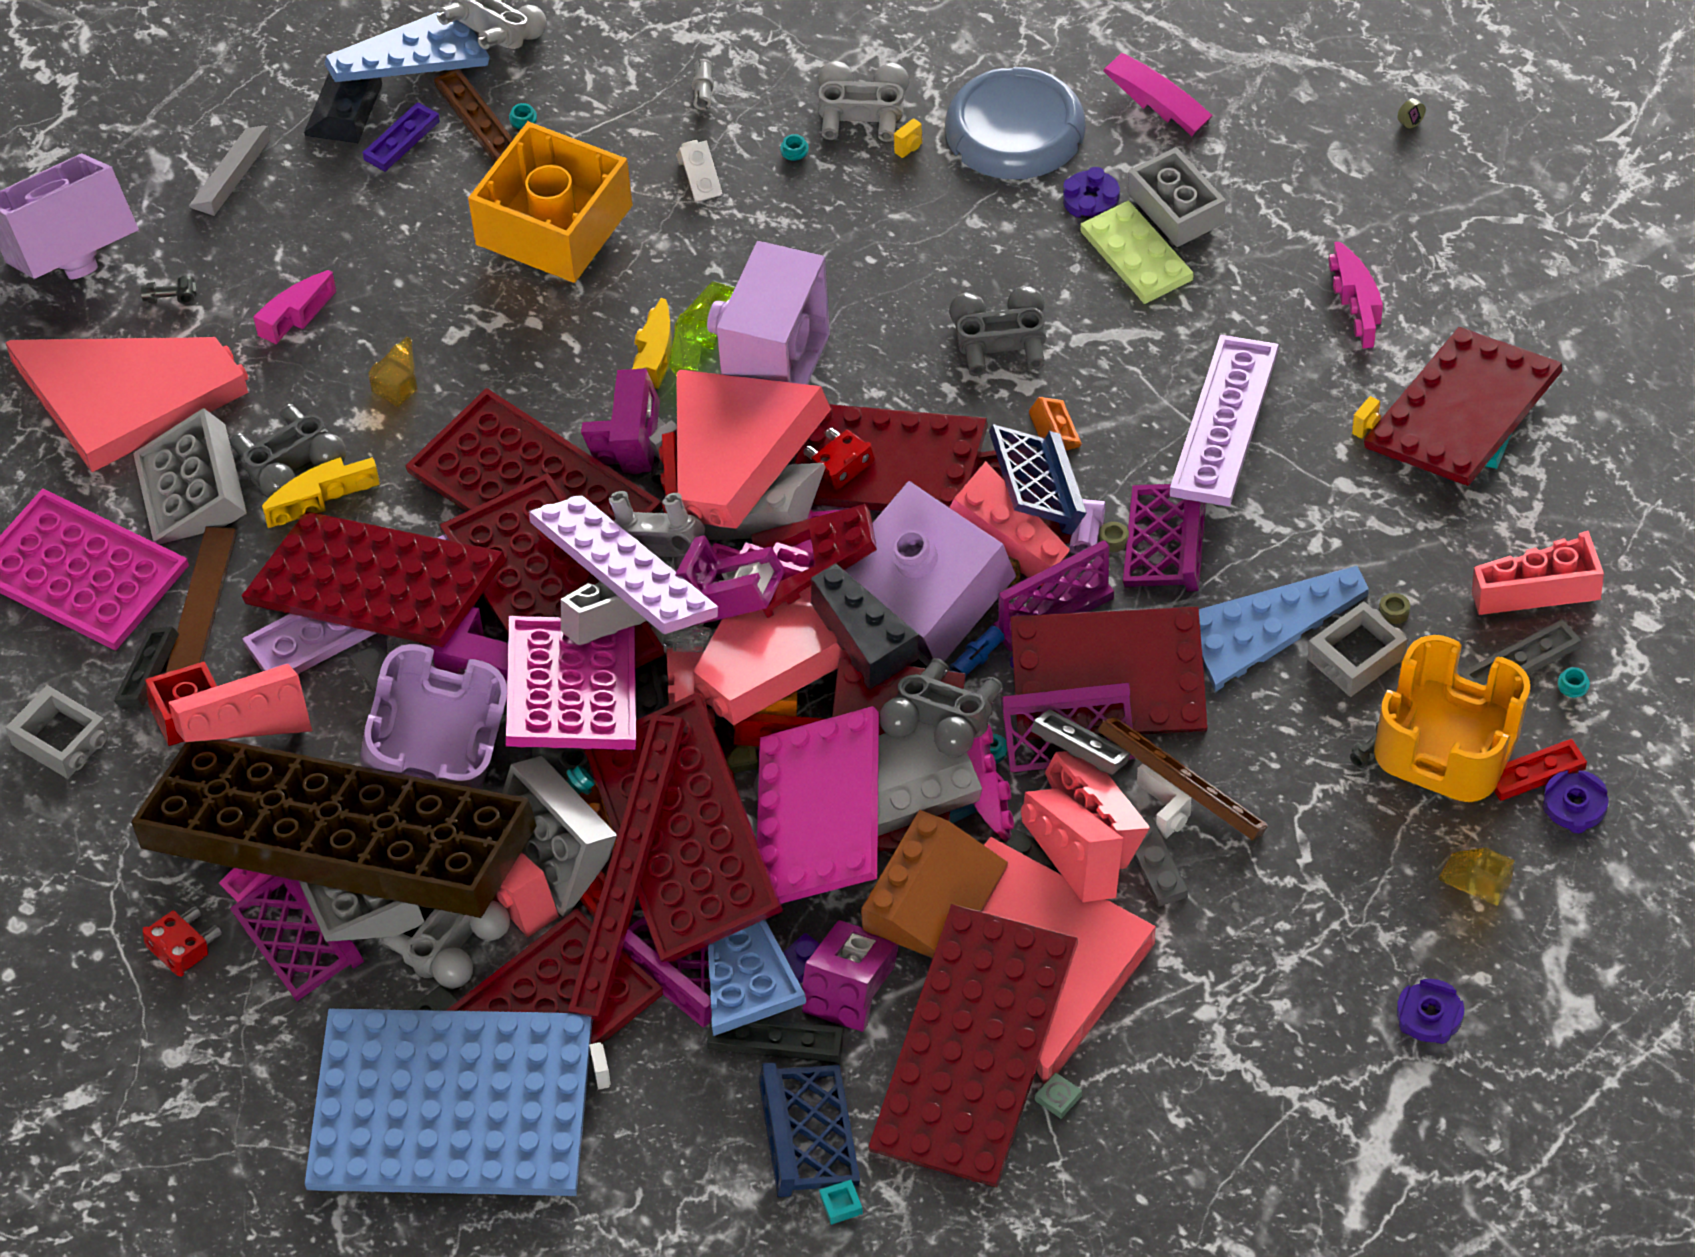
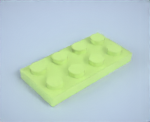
[1081,200,1193,304]

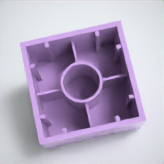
[0,153,139,280]
[707,241,830,385]
[844,481,1016,661]

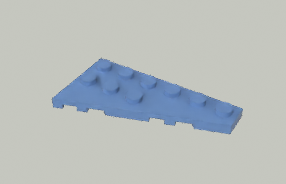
[325,12,490,82]
[1199,566,1369,692]
[708,919,806,1036]

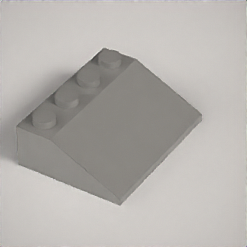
[133,408,247,545]
[703,463,825,540]
[878,722,982,836]
[502,756,617,917]
[299,881,424,942]

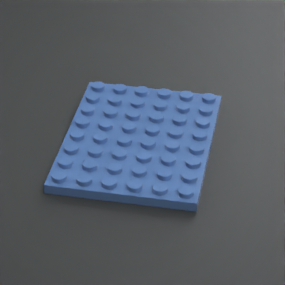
[305,1009,593,1196]

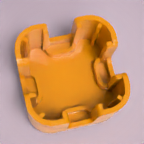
[1374,635,1530,802]

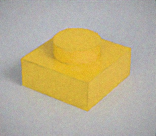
[894,118,922,158]
[1352,396,1381,439]

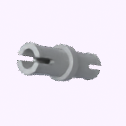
[692,59,714,110]

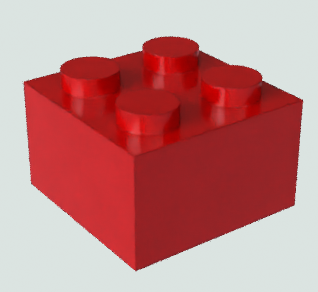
[145,661,217,746]

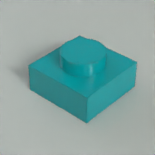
[819,1180,863,1225]

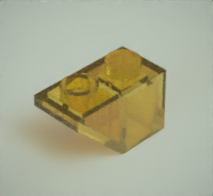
[368,336,418,407]
[1438,847,1515,906]

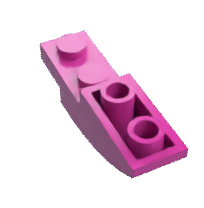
[1328,242,1383,348]
[966,724,1014,842]

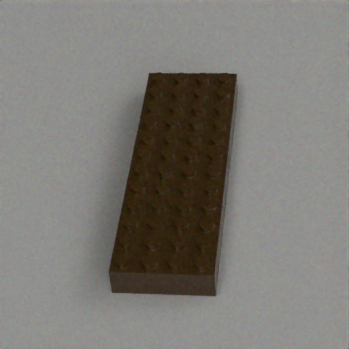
[131,739,537,918]

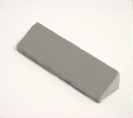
[189,125,271,216]

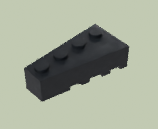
[811,563,919,690]

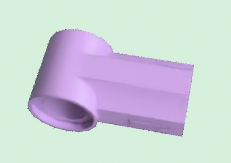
[1070,499,1105,554]

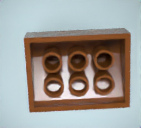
[861,810,1008,958]

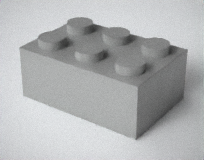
[1128,147,1226,247]

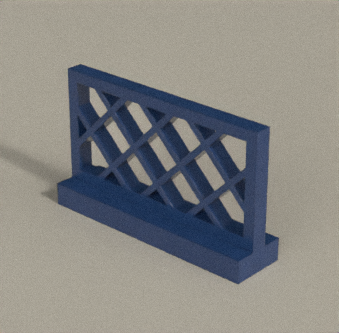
[989,424,1087,535]
[759,1063,860,1197]

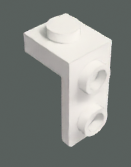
[676,140,722,202]
[1137,764,1191,839]

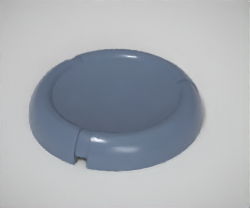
[945,67,1086,179]

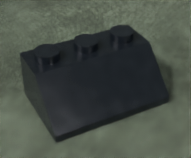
[304,73,383,144]

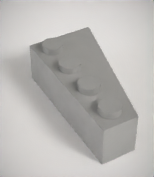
[561,567,676,645]

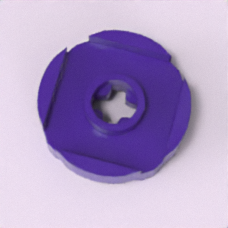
[1063,167,1120,219]
[1543,770,1609,834]
[1397,979,1465,1044]

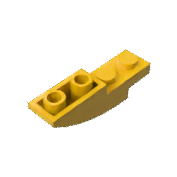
[632,298,672,389]
[262,457,380,528]

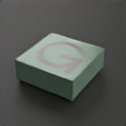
[1035,1072,1082,1119]

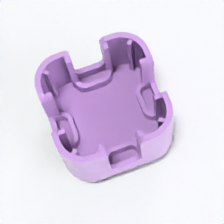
[360,644,507,789]

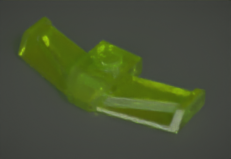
[669,281,735,376]

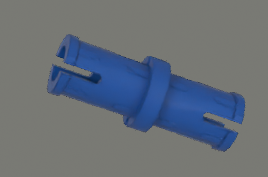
[949,625,1005,677]

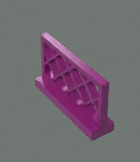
[1123,484,1207,591]
[993,540,1114,652]
[1001,683,1136,772]
[230,876,365,1002]
[622,916,712,1028]

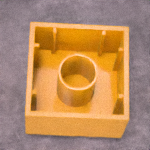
[468,121,633,283]

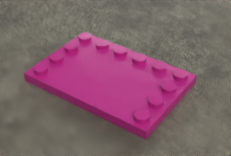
[0,488,189,651]
[506,616,636,750]
[757,706,879,904]

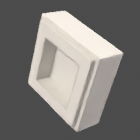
[589,1042,611,1090]

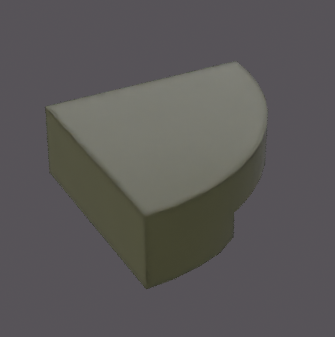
[727,745,759,773]

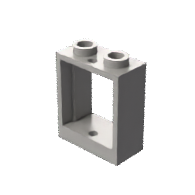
[1307,601,1407,697]
[6,685,109,779]

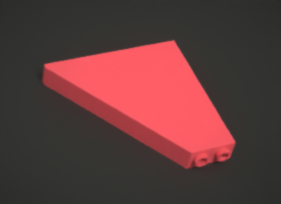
[5,337,249,472]
[677,370,831,529]
[693,586,851,725]
[982,837,1156,1084]

